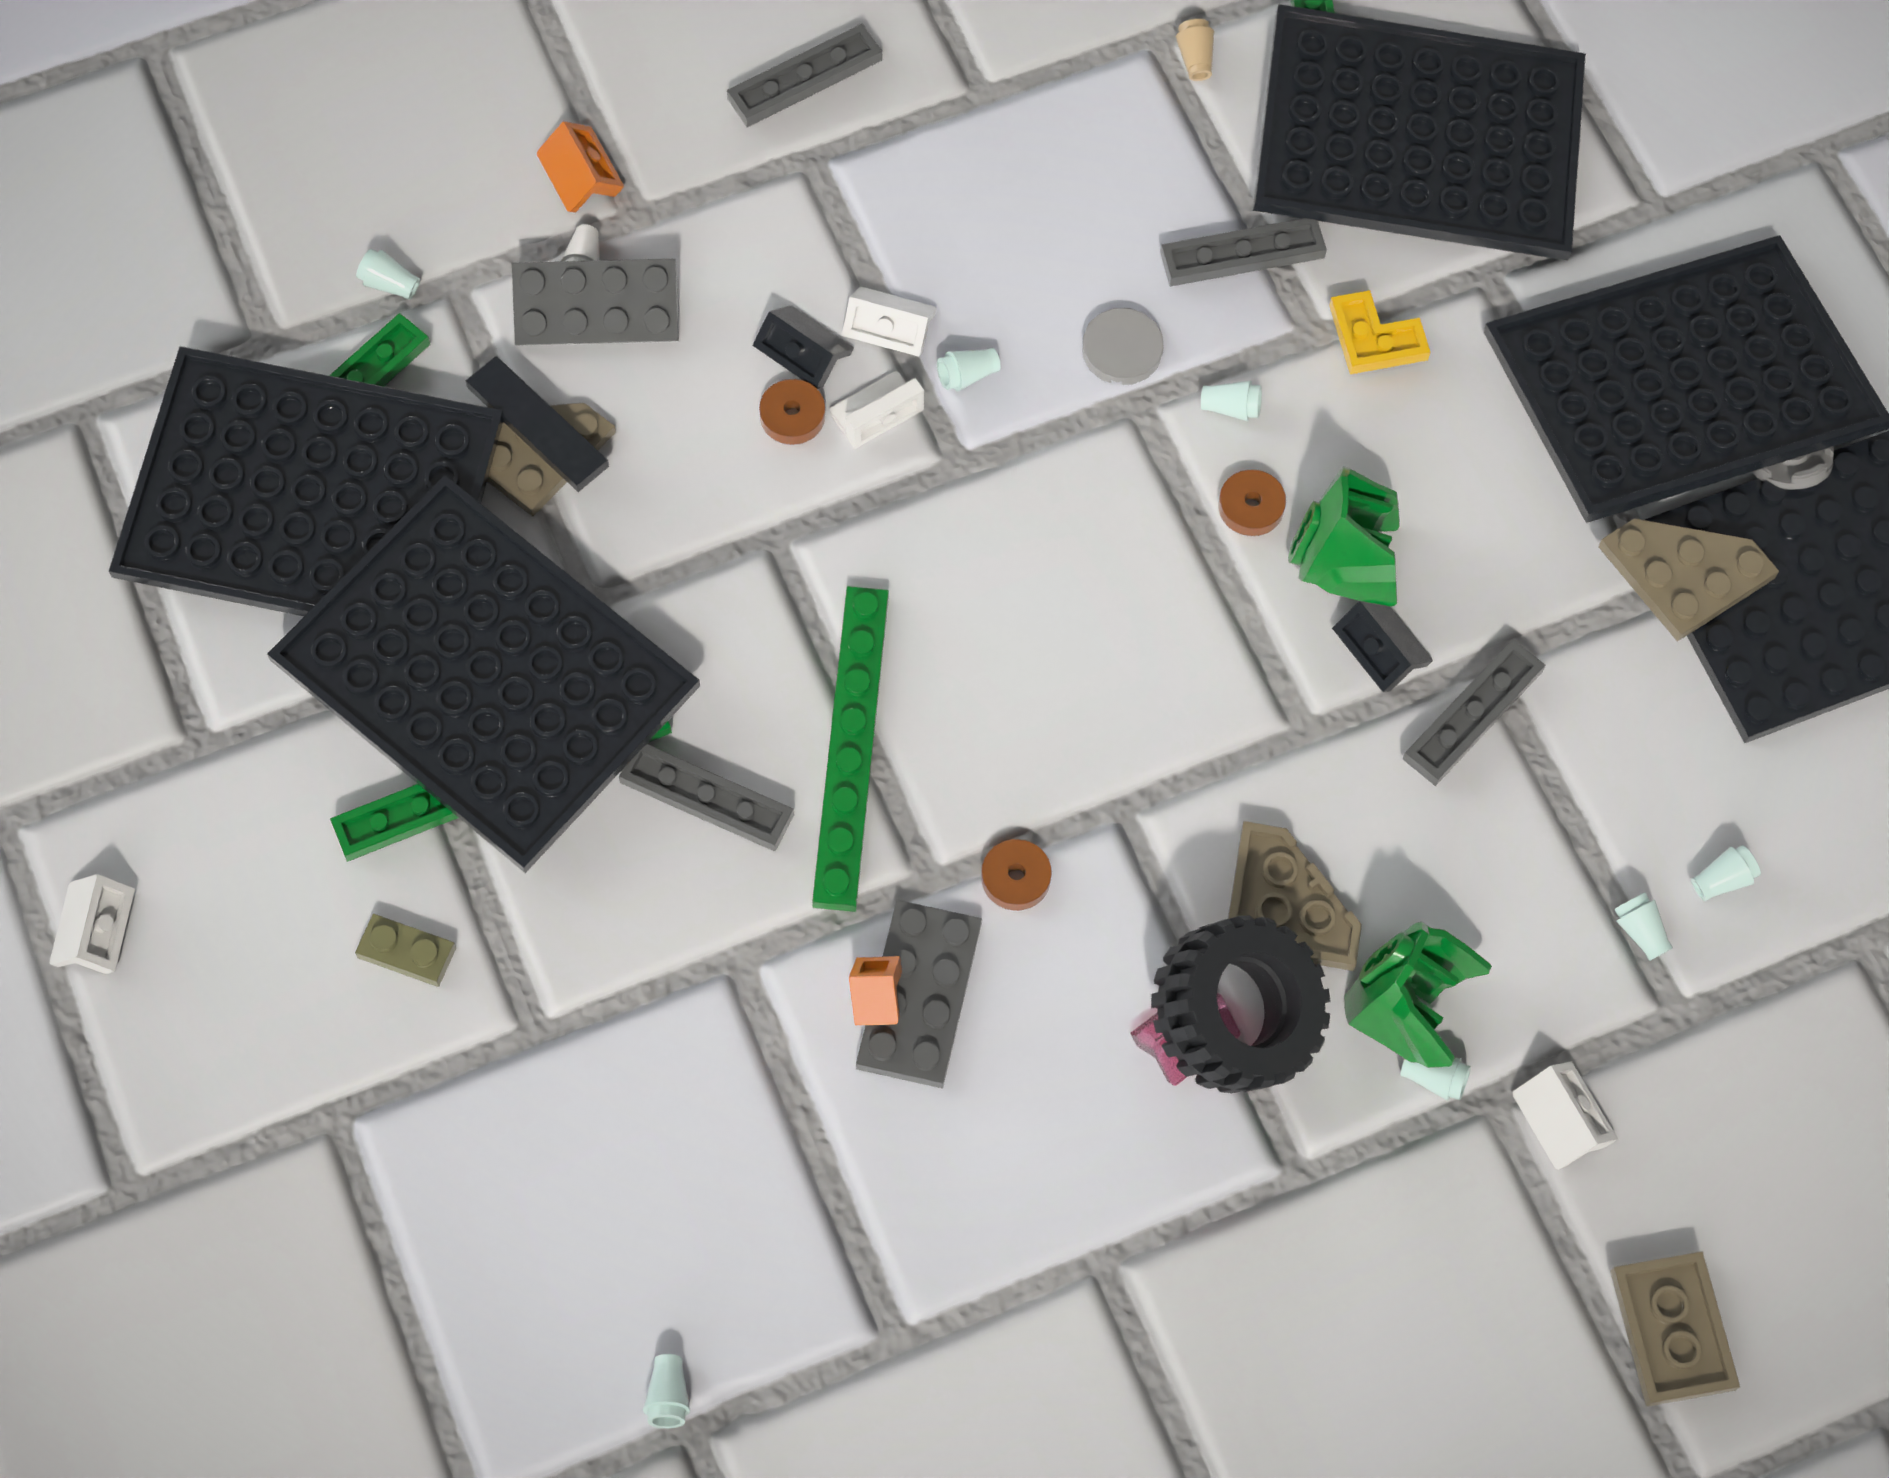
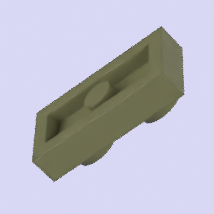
[355,913,456,987]

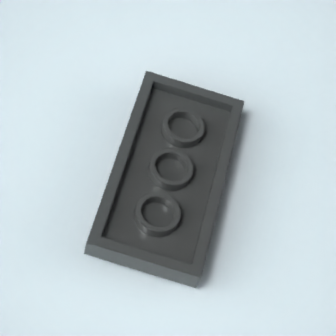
[512,259,679,346]
[856,900,982,1089]

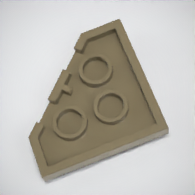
[487,403,616,517]
[1598,519,1779,642]
[1228,821,1362,971]

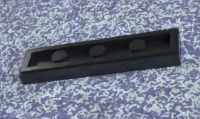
[465,356,609,492]

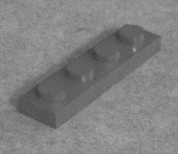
[727,23,882,128]
[1160,218,1327,287]
[1403,639,1546,786]
[619,744,794,851]

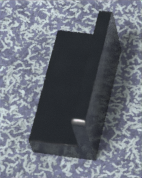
[752,306,854,389]
[1332,601,1433,692]

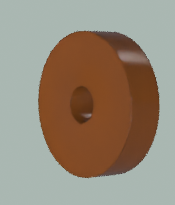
[759,379,825,445]
[1218,469,1286,536]
[981,839,1052,911]

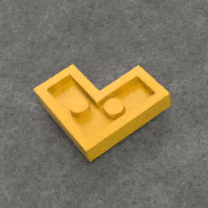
[1329,290,1431,375]

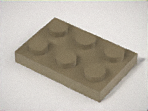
[1610,1251,1740,1407]

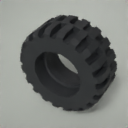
[1151,915,1331,1093]

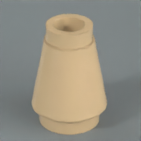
[1176,19,1214,81]

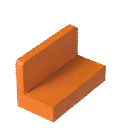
[537,121,625,213]

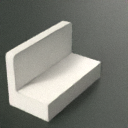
[842,287,937,356]
[830,371,924,449]
[50,874,135,974]
[1512,1061,1618,1169]

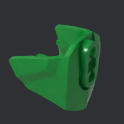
[1288,466,1400,606]
[1344,922,1492,1068]

